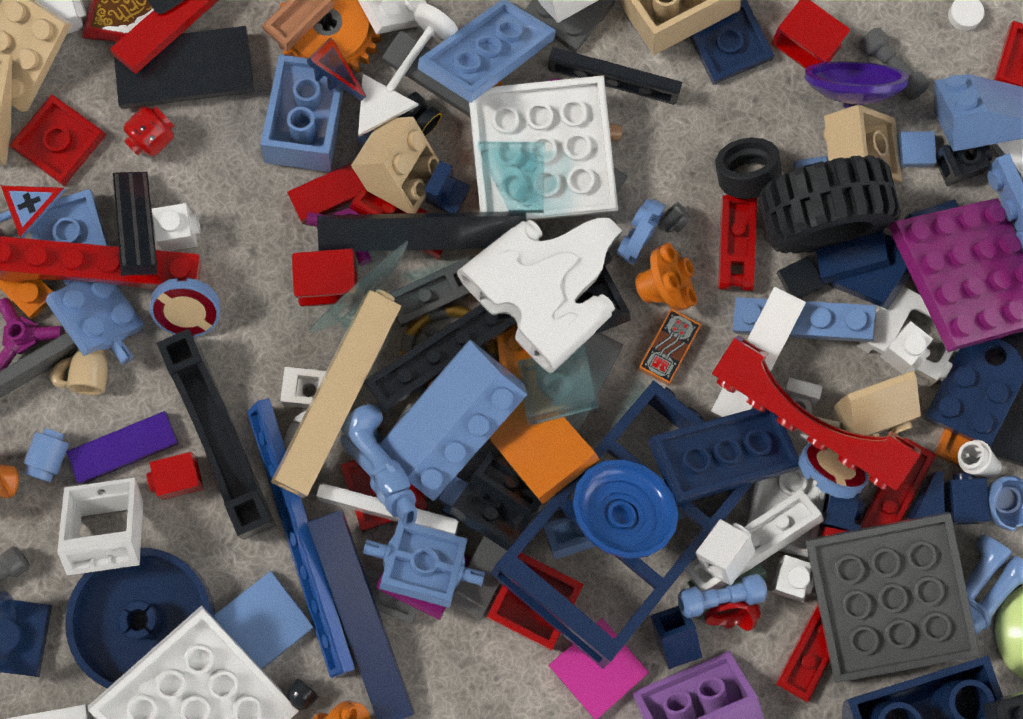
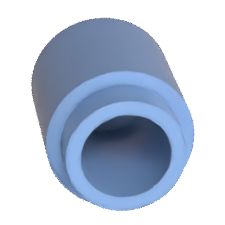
[23,428,69,483]

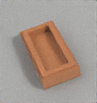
[262,0,335,52]

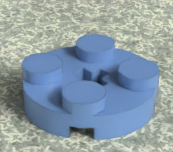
[616,198,667,266]

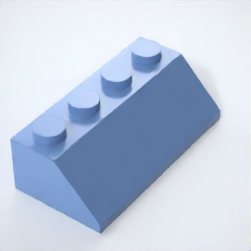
[379,340,527,501]

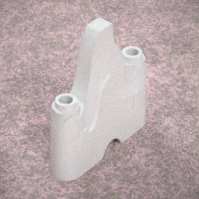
[457,218,622,373]

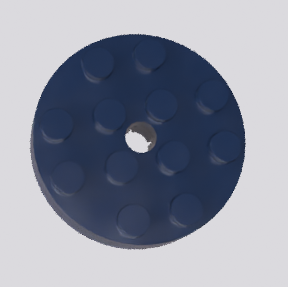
[65,548,215,688]

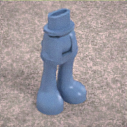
[340,404,417,527]
[965,534,1023,635]

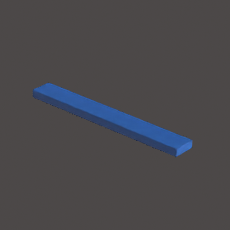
[247,398,355,678]

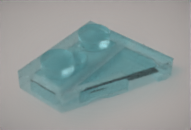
[478,142,545,213]

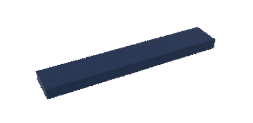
[307,509,415,719]

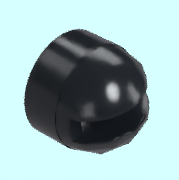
[287,678,319,710]

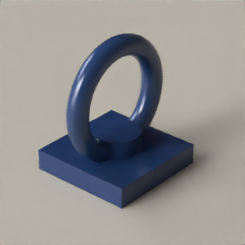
[0,591,52,677]

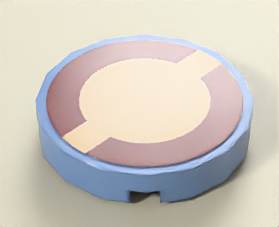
[150,278,221,336]
[798,443,868,499]

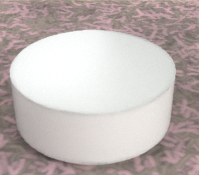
[948,0,984,31]

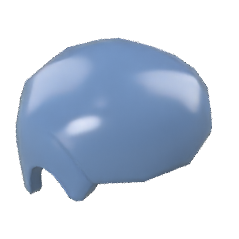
[988,475,1023,531]

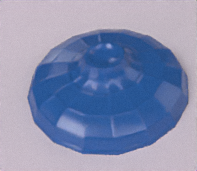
[572,460,678,559]

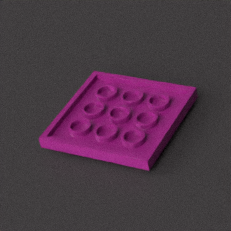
[888,198,1023,352]

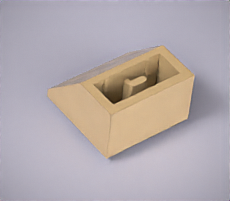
[351,116,439,213]

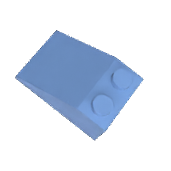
[260,54,344,172]
[934,74,1023,152]

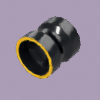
[396,91,442,137]

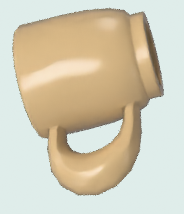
[50,349,108,395]

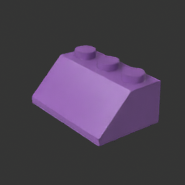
[632,651,764,719]

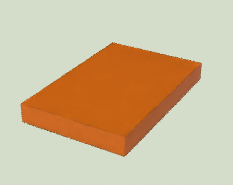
[489,388,600,504]

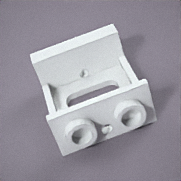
[857,286,960,387]

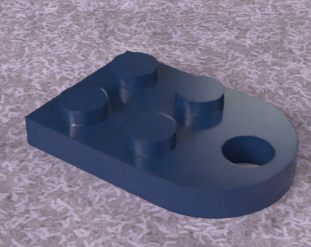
[924,339,1023,447]

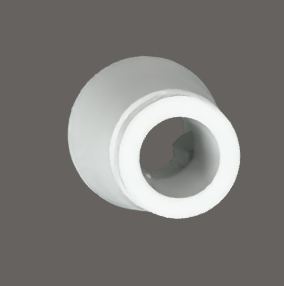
[958,440,1002,478]

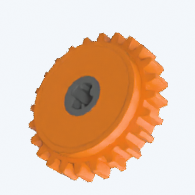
[279,0,381,73]

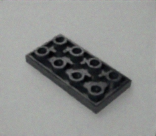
[113,26,255,109]

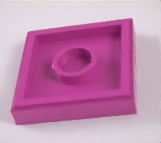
[548,618,649,719]

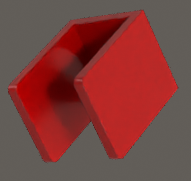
[771,0,850,69]
[292,249,359,307]

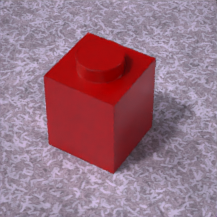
[146,452,204,500]

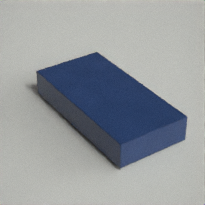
[816,231,891,284]

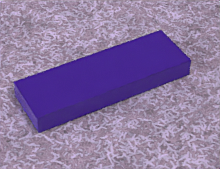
[66,411,179,485]

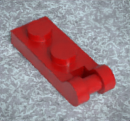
[717,195,757,292]

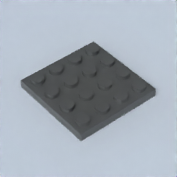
[805,512,980,683]

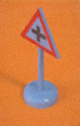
[0,185,66,238]

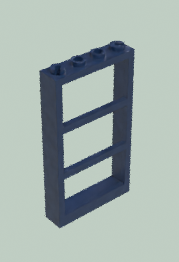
[490,380,753,669]

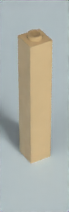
[271,290,401,498]

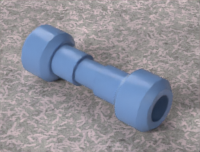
[678,574,767,618]

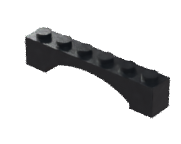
[156,329,276,540]

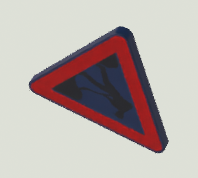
[306,38,366,101]

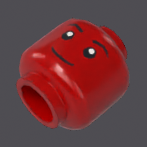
[123,106,175,157]

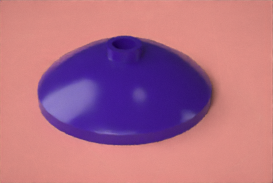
[804,61,909,108]

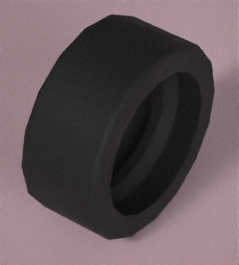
[715,137,782,199]

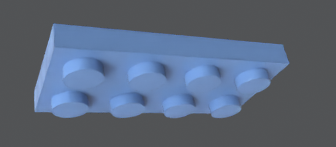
[418,0,556,103]

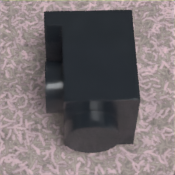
[936,144,992,186]

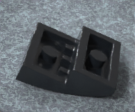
[449,451,541,551]

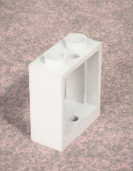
[57,478,143,575]

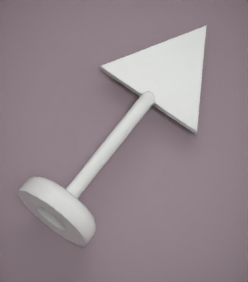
[358,3,458,137]

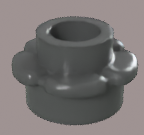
[660,202,691,233]

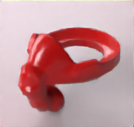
[704,601,761,631]

